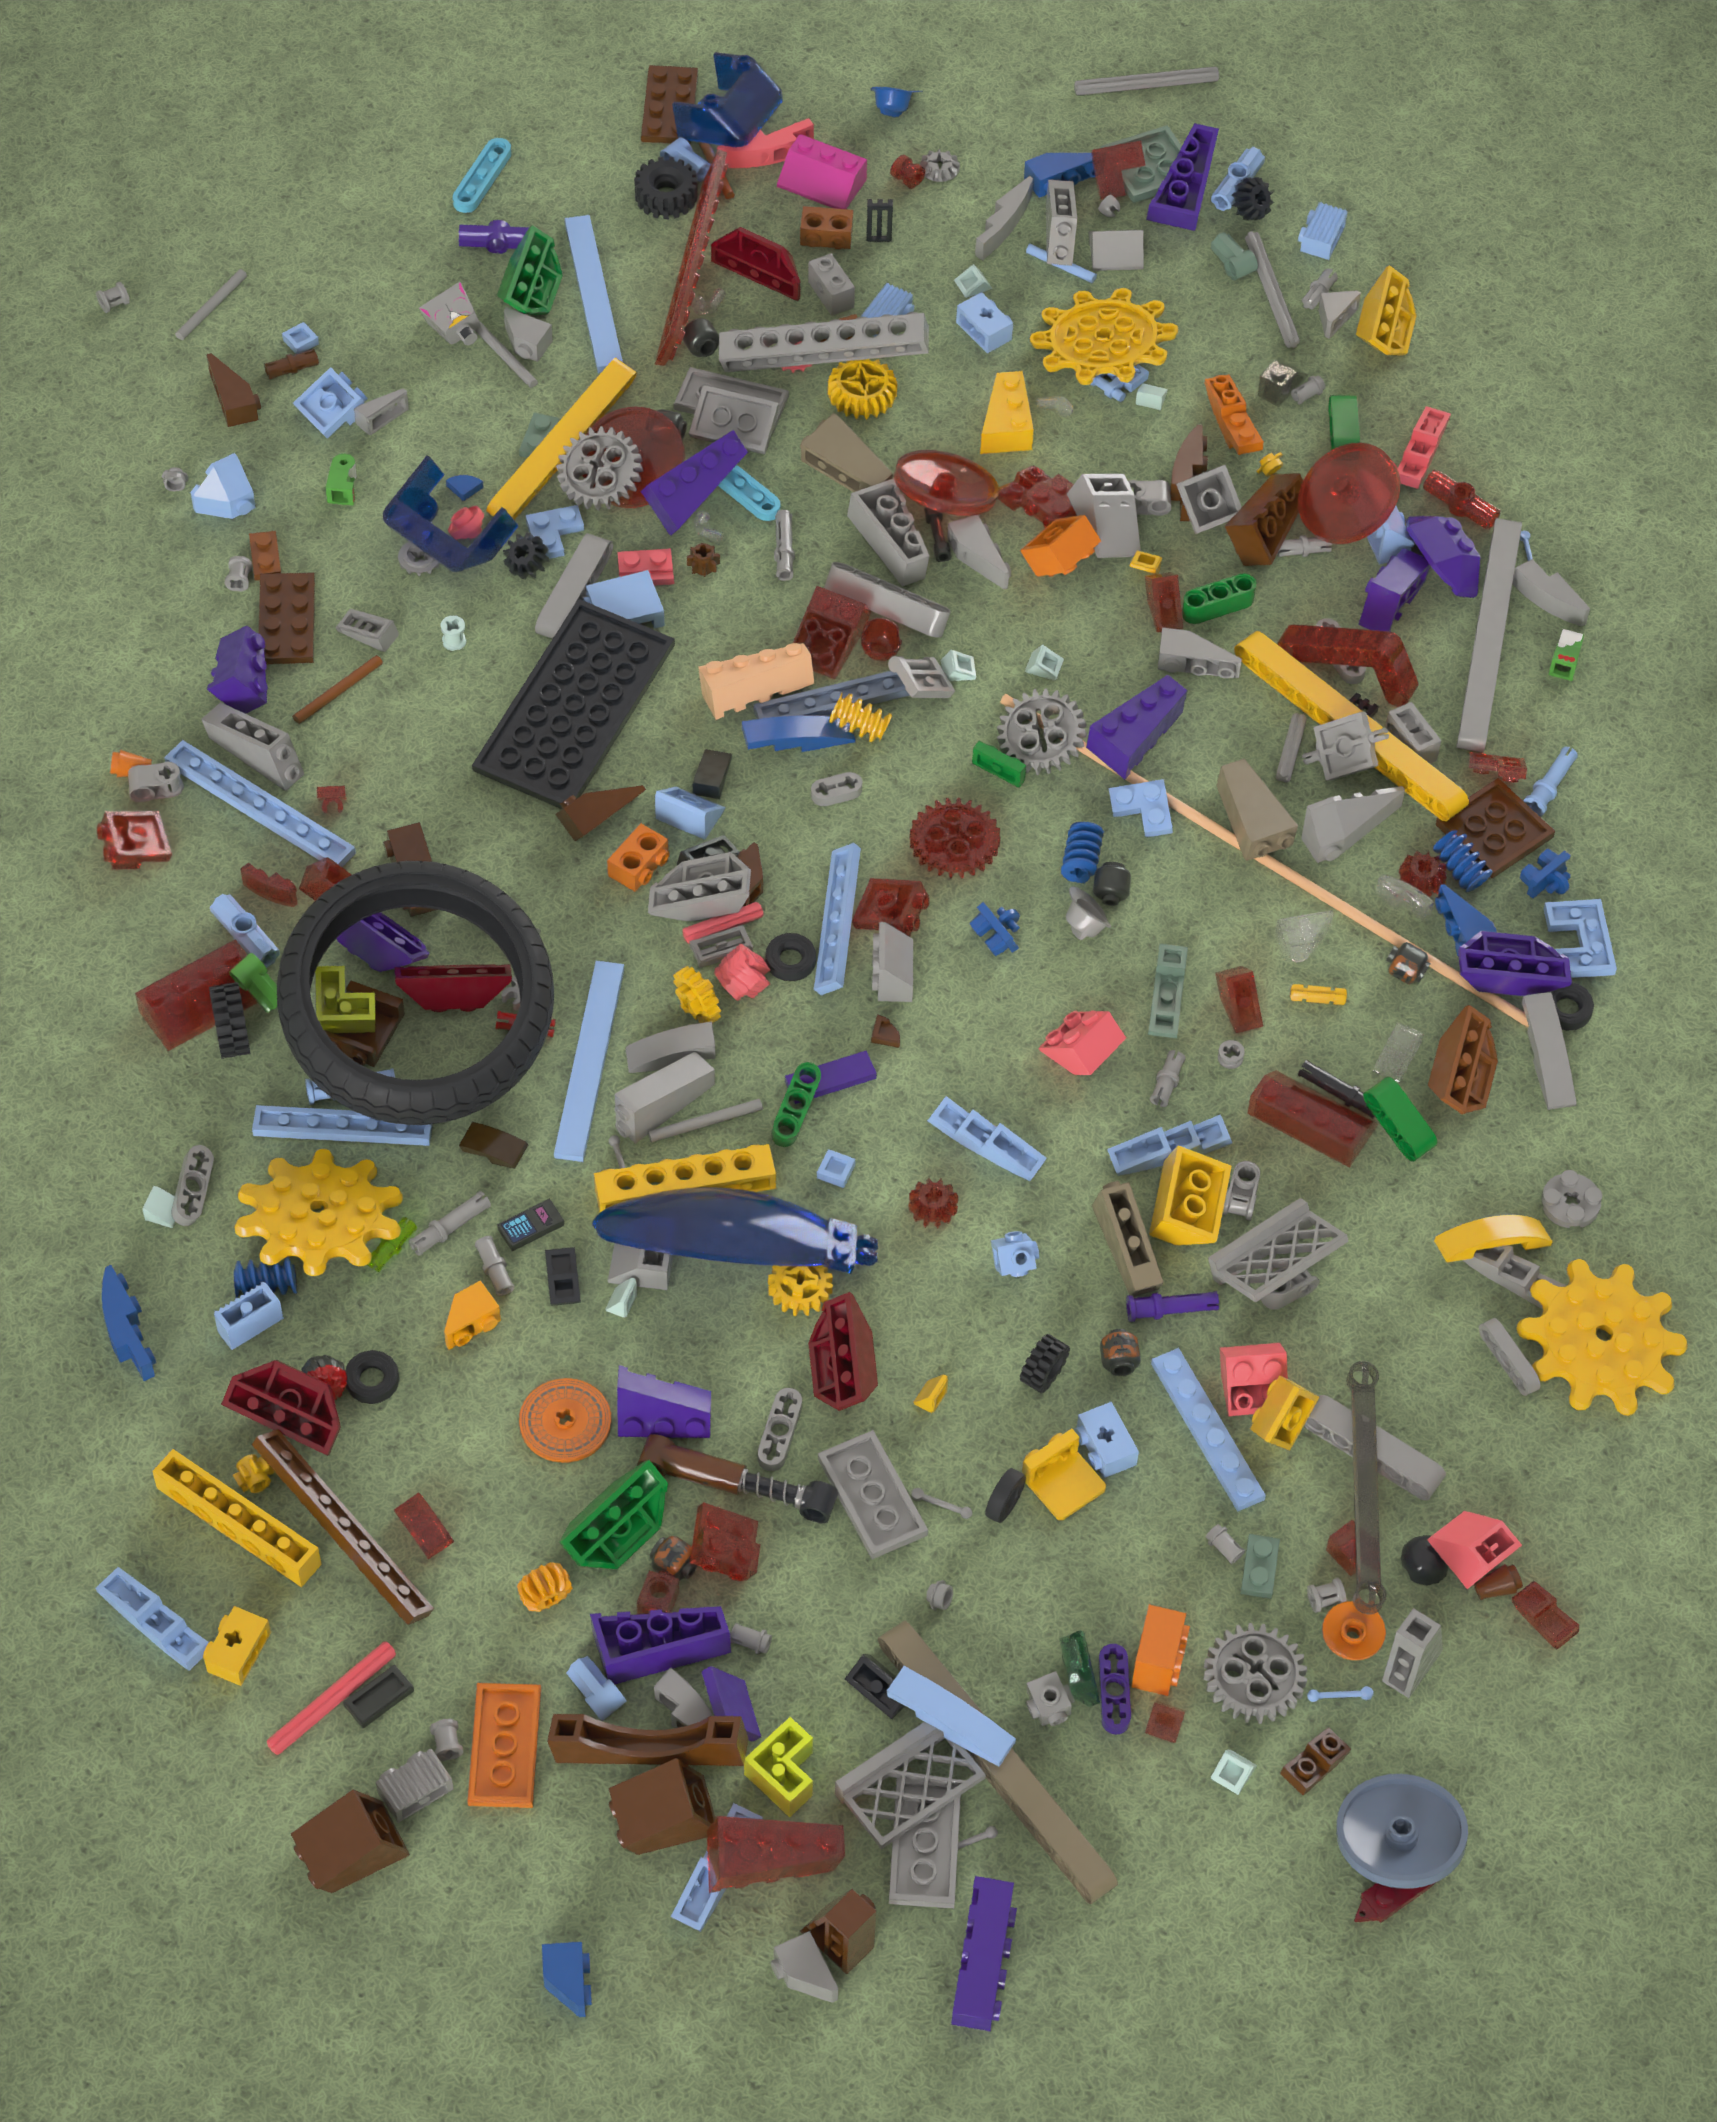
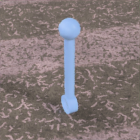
[1520,531,1533,561]
[1307,1686,1373,1702]

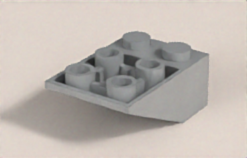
[1067,474,1141,558]

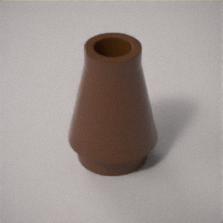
[1474,1564,1523,1600]

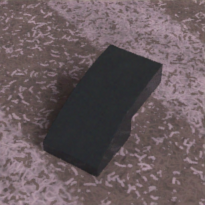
[545,1247,581,1306]

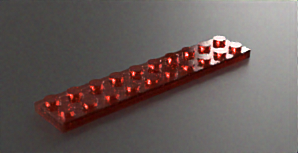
[654,149,729,366]

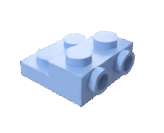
[293,367,368,439]

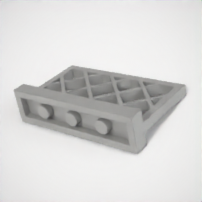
[1208,1198,1349,1302]
[835,1722,986,1849]

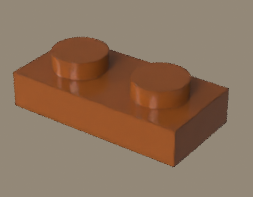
[249,531,281,581]

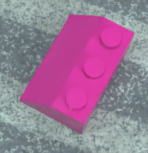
[777,134,867,209]

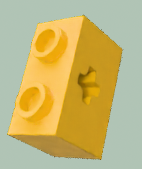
[203,1606,271,1686]

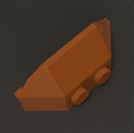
[1428,1005,1498,1114]

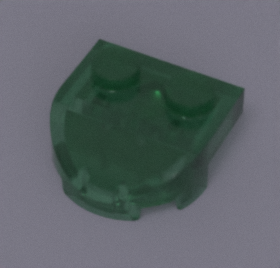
[1059,1630,1100,1707]

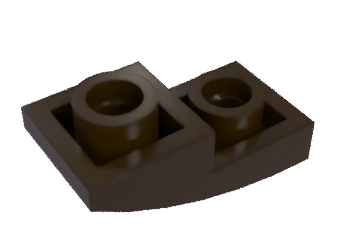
[459,1122,528,1169]

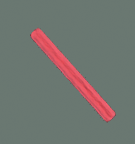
[267,1641,396,1755]

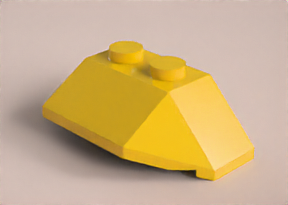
[1356,265,1416,355]

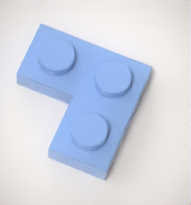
[526,505,584,559]
[1109,779,1173,837]

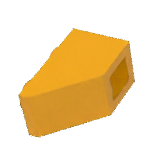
[444,1280,501,1350]

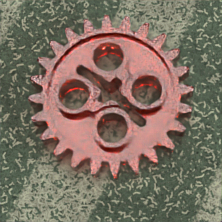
[909,798,1001,879]

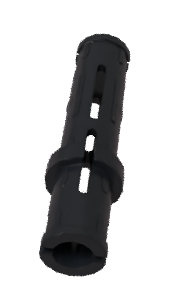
[1298,1060,1375,1119]

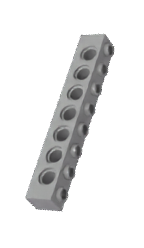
[719,312,929,372]

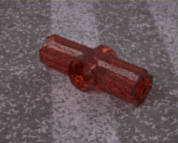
[1423,469,1501,530]

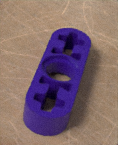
[1098,1644,1131,1735]

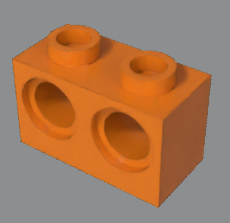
[607,823,670,892]

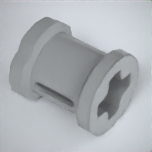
[96,282,130,313]
[224,556,252,592]
[1307,1578,1346,1613]
[430,1719,463,1761]

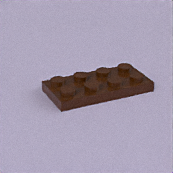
[641,65,698,145]
[259,572,315,664]

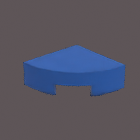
[446,475,484,501]

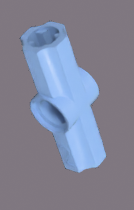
[1211,146,1265,211]
[210,894,280,968]

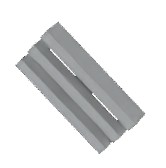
[689,925,753,968]

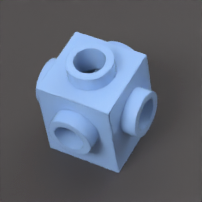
[991,1231,1039,1277]

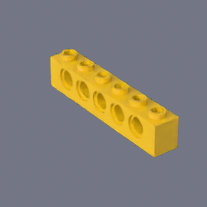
[594,1144,776,1218]
[152,1449,322,1588]

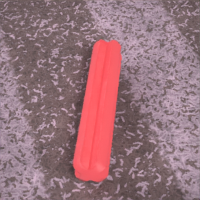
[682,902,764,944]

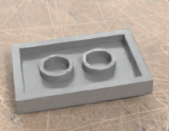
[689,385,780,455]

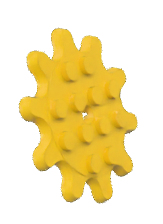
[1030,288,1178,385]
[234,1149,403,1276]
[1516,1259,1688,1415]

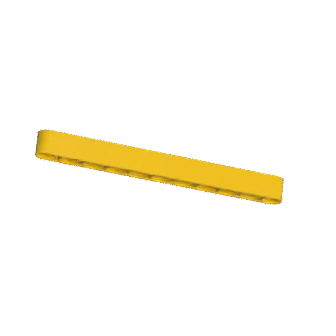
[1234,631,1469,821]

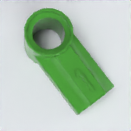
[229,953,277,1013]

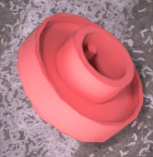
[448,506,484,540]

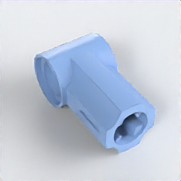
[660,137,711,182]
[566,1656,627,1721]

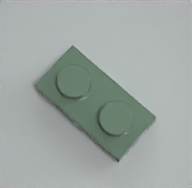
[519,413,559,458]
[1240,1534,1280,1599]

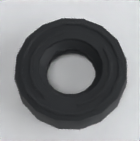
[765,933,816,981]
[1547,982,1594,1031]
[345,1350,400,1404]
[985,1468,1026,1523]

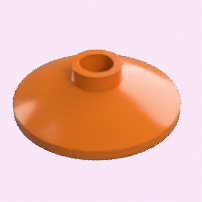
[1322,1601,1386,1660]

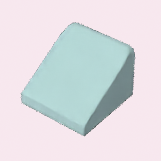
[954,264,992,298]
[1136,383,1168,410]
[1025,644,1064,680]
[941,650,976,681]
[143,1186,175,1228]
[605,1277,637,1318]
[1211,1749,1257,1795]

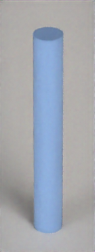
[1026,244,1097,283]

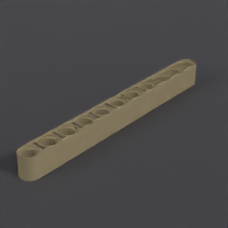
[878,1621,1118,1904]

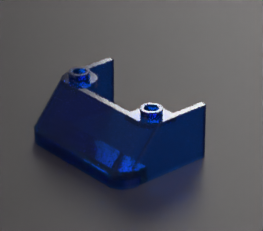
[672,52,783,147]
[383,455,518,572]

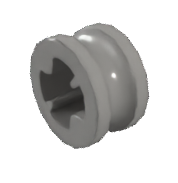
[1218,1040,1245,1069]

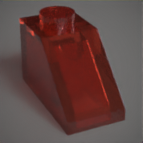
[1145,572,1184,632]
[299,857,352,901]
[1215,966,1263,1033]

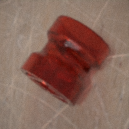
[890,154,925,189]

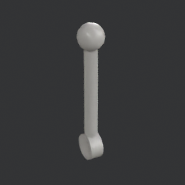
[608,1135,630,1188]
[911,1488,972,1519]
[958,1826,998,1849]

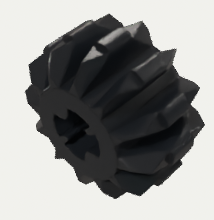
[1231,177,1274,221]
[503,532,550,580]

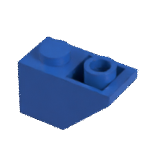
[542,1942,592,2017]

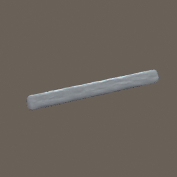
[1074,67,1219,96]
[1245,231,1300,348]

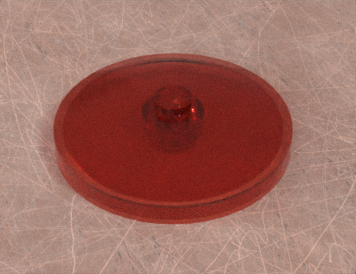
[582,406,685,508]
[1298,443,1400,544]
[894,450,999,516]

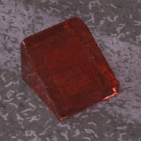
[1145,1701,1186,1743]

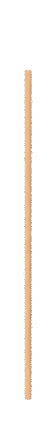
[1000,694,1529,1027]

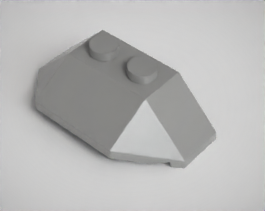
[648,852,751,921]

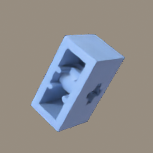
[956,292,1013,353]
[1075,1402,1139,1478]

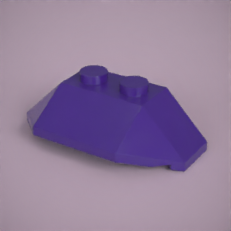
[1406,516,1480,598]
[337,912,430,972]
[1458,931,1572,996]

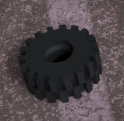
[634,157,698,219]
[209,982,251,1059]

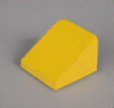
[1130,551,1162,574]
[913,1374,948,1413]

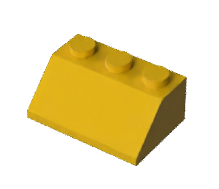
[1149,1145,1232,1245]

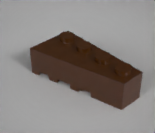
[1225,473,1309,566]

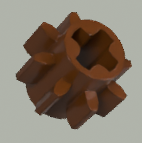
[687,543,720,577]

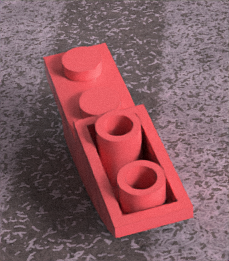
[717,118,814,168]

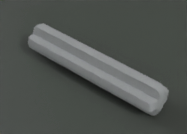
[1276,713,1307,783]

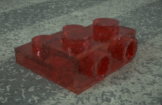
[1022,473,1077,528]
[97,811,172,870]
[852,878,930,937]
[690,1502,761,1581]

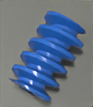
[1061,822,1104,883]
[1433,830,1493,892]
[234,1256,297,1298]

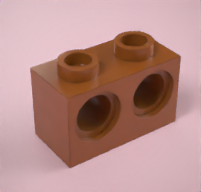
[800,206,854,249]

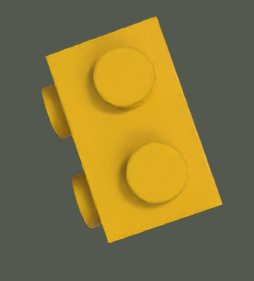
[1022,1428,1106,1520]

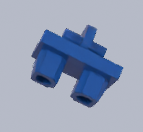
[1520,848,1571,899]
[969,902,1020,956]

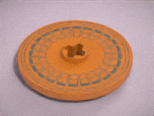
[519,1378,611,1463]

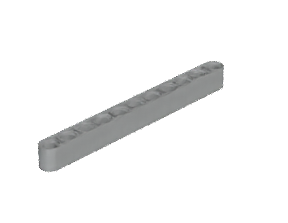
[1456,518,1522,753]

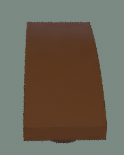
[1280,1727,1351,1795]

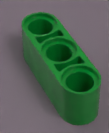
[1328,395,1360,459]
[1182,573,1257,624]
[771,1062,821,1147]
[1363,1076,1438,1162]

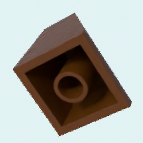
[609,1758,719,1855]
[291,1789,410,1893]

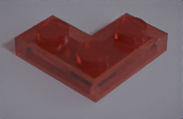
[1091,140,1145,201]
[1468,752,1527,783]

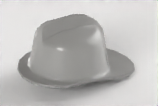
[1066,887,1111,940]

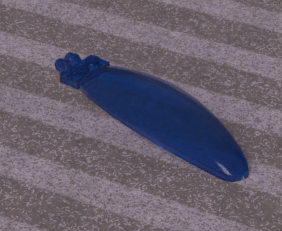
[592,1187,878,1274]

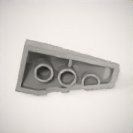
[1301,786,1405,863]

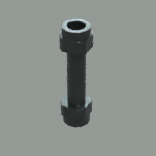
[924,503,952,562]

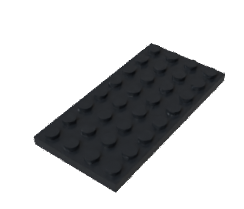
[472,599,675,809]

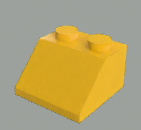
[1250,1375,1320,1451]

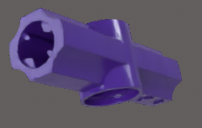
[459,220,529,254]

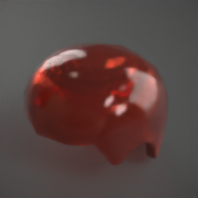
[861,618,902,661]

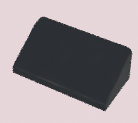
[845,1654,905,1719]

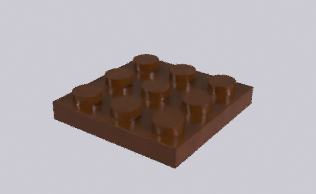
[1435,778,1555,879]

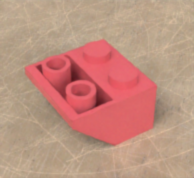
[1038,1010,1126,1075]
[1220,1343,1288,1416]
[1427,1511,1522,1589]

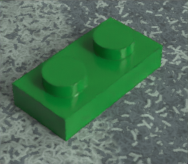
[972,741,1026,788]

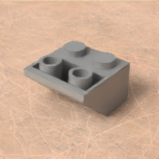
[872,922,913,1002]
[608,1217,677,1290]

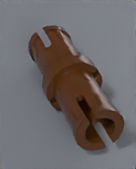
[264,349,319,380]

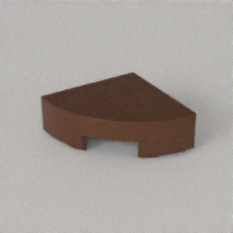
[871,1014,900,1048]

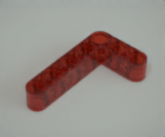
[1276,624,1419,707]

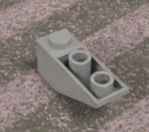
[947,514,1011,590]
[1158,628,1242,679]

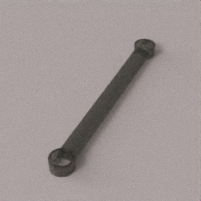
[1346,1361,1387,1615]

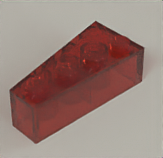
[707,1816,845,1893]

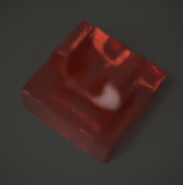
[317,785,347,814]

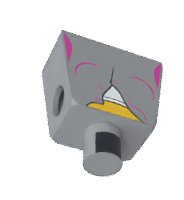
[419,281,481,345]

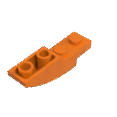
[1204,374,1264,455]

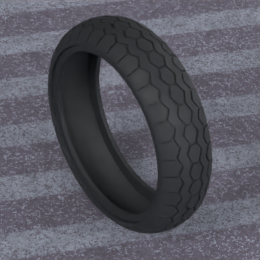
[277,861,554,1125]

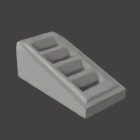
[354,388,409,435]
[335,609,399,652]

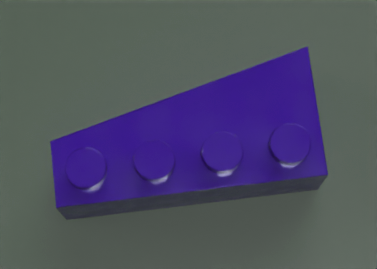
[1146,123,1219,231]
[641,430,748,536]
[1086,675,1187,780]
[590,1606,732,1685]
[951,1876,1017,2031]

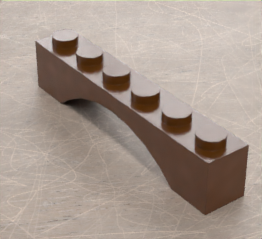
[547,1714,749,1766]

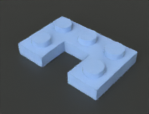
[1544,899,1617,978]

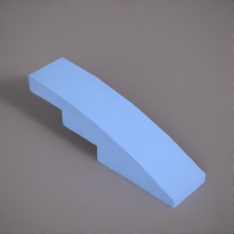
[927,1096,1047,1181]
[1107,1114,1232,1176]
[95,1567,209,1671]
[887,1666,1016,1767]
[671,1803,764,1932]

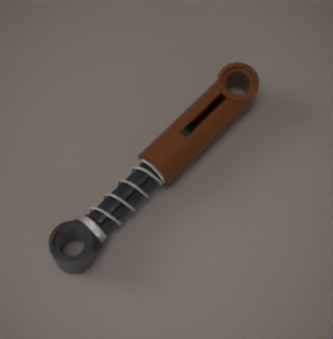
[637,1434,838,1524]

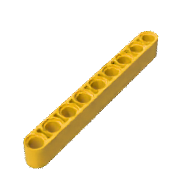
[486,357,637,527]

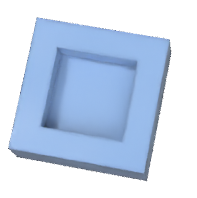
[282,322,319,354]
[817,1149,855,1188]

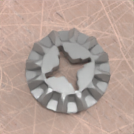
[920,149,960,182]
[398,539,442,576]

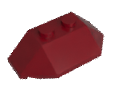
[711,227,801,302]
[394,964,512,1012]
[808,1292,878,1411]
[221,1360,341,1456]

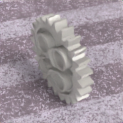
[556,426,643,511]
[997,688,1087,775]
[1203,1623,1307,1724]

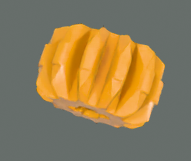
[517,1562,573,1612]

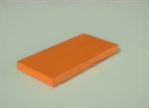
[468,1683,541,1808]

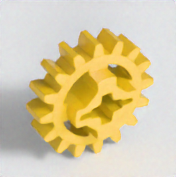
[673,966,721,1023]
[768,1253,833,1316]

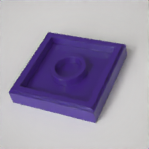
[702,1666,761,1742]

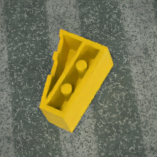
[980,371,1034,454]

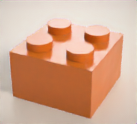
[1020,515,1101,577]
[1131,1604,1190,1696]

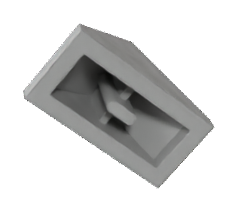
[1318,290,1361,339]

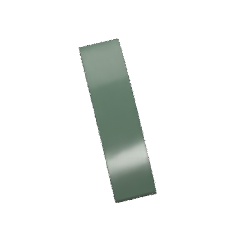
[1148,944,1188,1039]

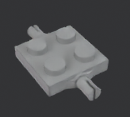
[1302,712,1389,781]

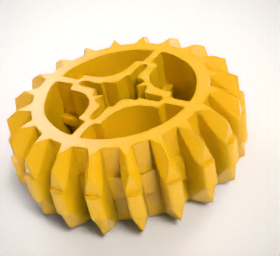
[827,359,897,420]

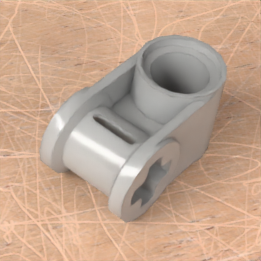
[1128,480,1171,516]
[128,762,184,802]
[1222,1161,1260,1221]
[1261,1267,1320,1310]

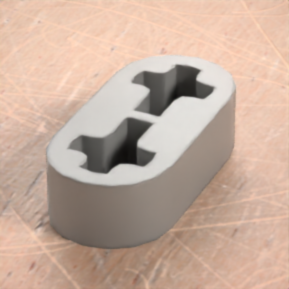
[811,772,862,806]

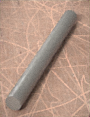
[175,269,247,340]
[475,322,538,388]
[648,1099,763,1143]

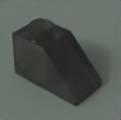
[1257,360,1308,407]

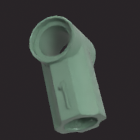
[1211,232,1258,281]

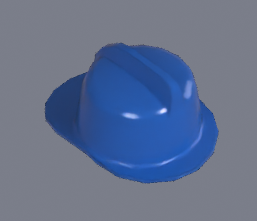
[871,87,923,117]

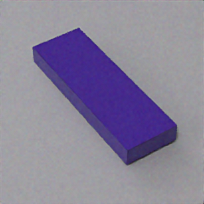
[785,1051,877,1104]

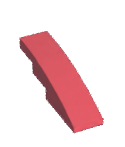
[1393,406,1451,489]

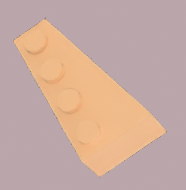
[698,643,814,720]

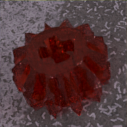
[1399,850,1447,899]
[908,1177,958,1229]

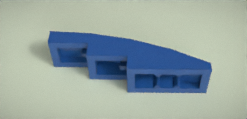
[742,715,855,752]

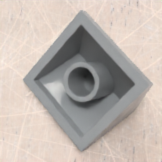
[1088,230,1144,271]

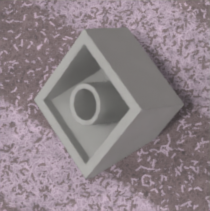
[1176,464,1242,534]

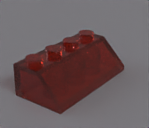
[135,939,257,1051]
[1247,1070,1378,1168]

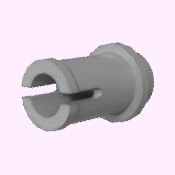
[1291,375,1326,405]
[1206,1524,1245,1565]
[730,1623,772,1655]

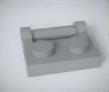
[888,656,955,698]

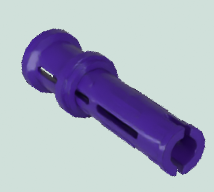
[1126,1291,1219,1322]

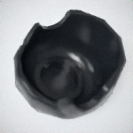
[1401,1535,1449,1586]

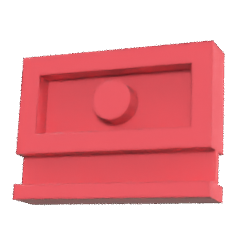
[617,548,674,586]

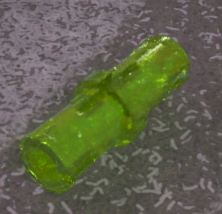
[367,1217,417,1272]

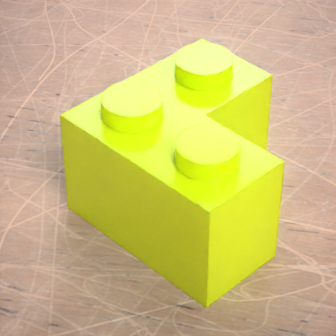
[315,966,375,1033]
[744,1717,813,1817]

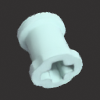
[441,616,466,651]

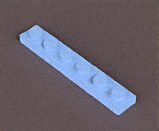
[814,843,861,995]
[252,1105,433,1146]
[1151,1348,1266,1512]

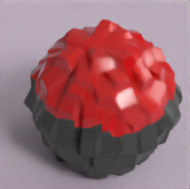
[301,1354,347,1401]

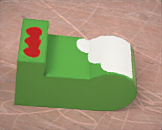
[326,454,357,505]
[1549,629,1584,681]

